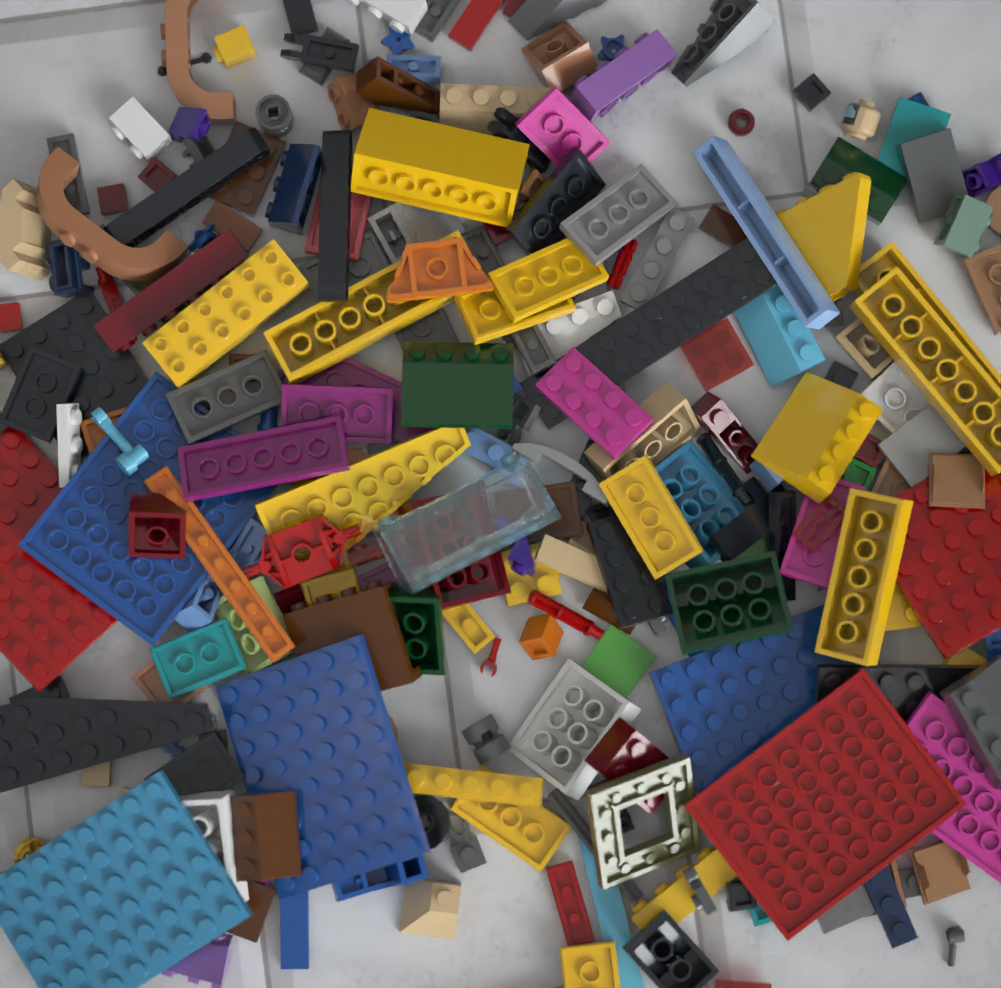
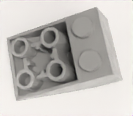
[367,203,466,265]

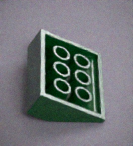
[401,341,514,429]
[665,551,794,655]

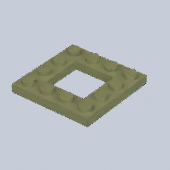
[585,753,701,890]

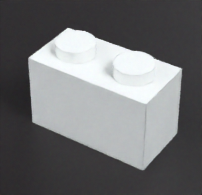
[109,96,173,163]

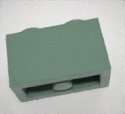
[934,194,994,258]

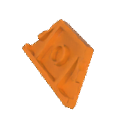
[387,238,494,303]

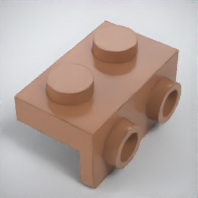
[327,72,380,133]

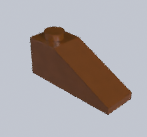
[356,56,440,115]

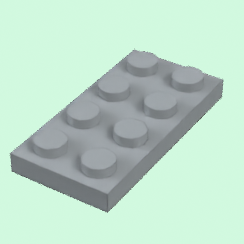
[559,164,677,267]

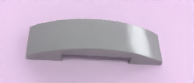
[512,443,610,507]

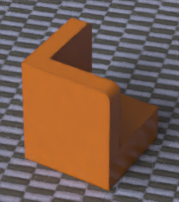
[519,614,564,660]

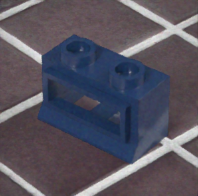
[45,239,95,298]

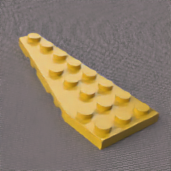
[254,428,471,560]

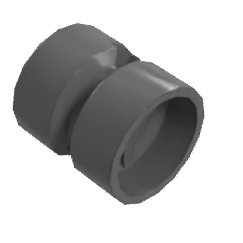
[256,94,294,138]
[461,714,511,765]

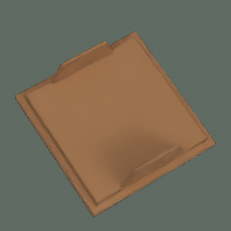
[929,453,985,509]
[908,840,971,905]

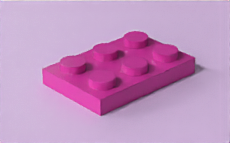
[515,85,611,166]

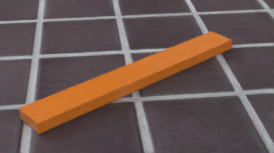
[144,466,295,663]

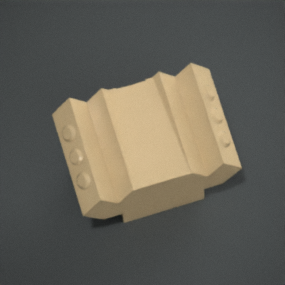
[0,179,52,281]

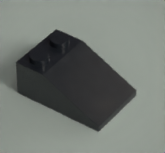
[622,909,720,988]

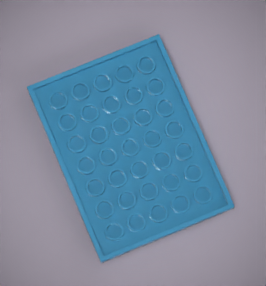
[0,769,253,988]

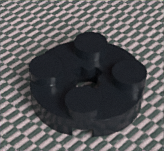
[414,795,451,849]

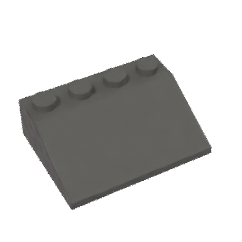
[939,654,1001,790]

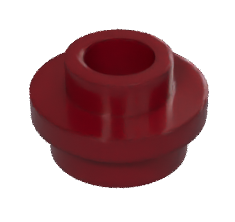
[728,109,755,136]

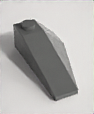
[508,0,607,40]
[671,0,776,87]

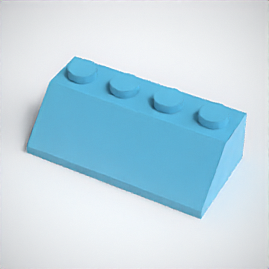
[734,285,825,388]

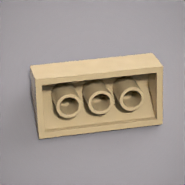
[439,83,550,136]
[584,382,702,480]

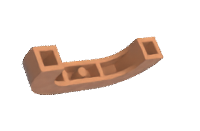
[160,0,236,125]
[36,147,189,282]

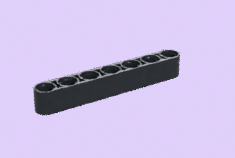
[103,127,271,248]
[317,130,353,302]

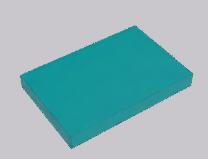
[877,97,951,187]
[149,617,247,700]

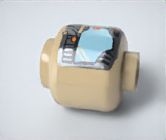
[841,99,881,141]

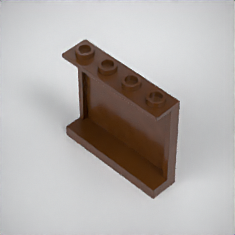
[283,579,422,691]

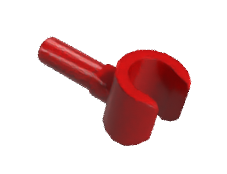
[480,637,502,677]

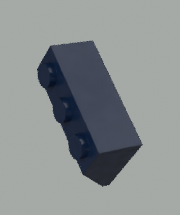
[265,144,322,235]

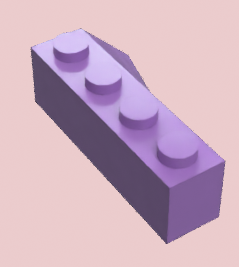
[570,29,678,122]
[161,933,233,988]

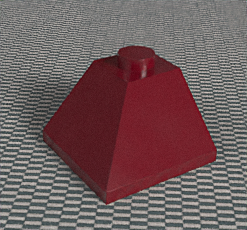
[129,492,186,559]

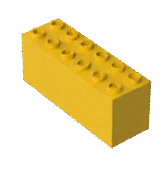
[350,108,530,227]
[142,239,311,388]

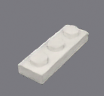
[56,403,83,487]

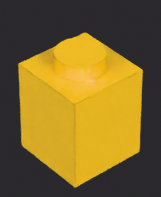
[213,25,257,69]

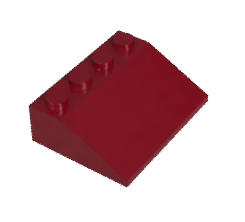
[398,486,511,611]

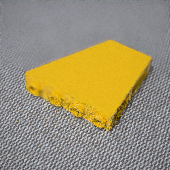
[775,172,871,302]

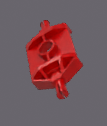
[243,513,362,589]

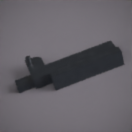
[708,476,786,562]

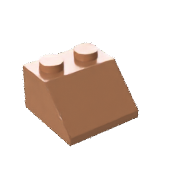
[521,21,598,92]

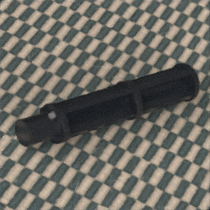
[696,433,752,507]

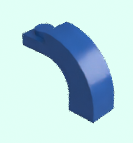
[331,855,429,902]

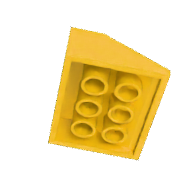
[751,372,883,504]

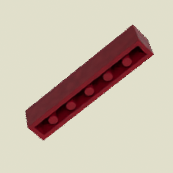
[94,228,249,353]

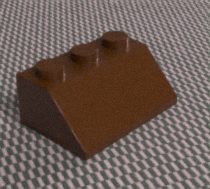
[230,790,302,882]

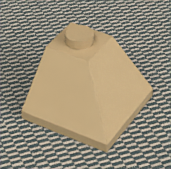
[399,879,461,939]

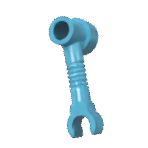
[91,407,149,476]

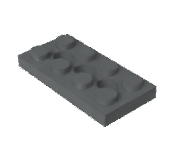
[165,350,282,445]

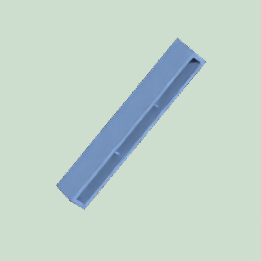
[693,136,840,329]

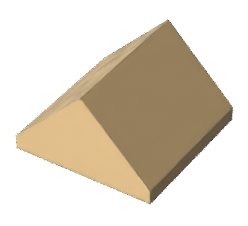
[834,318,894,380]

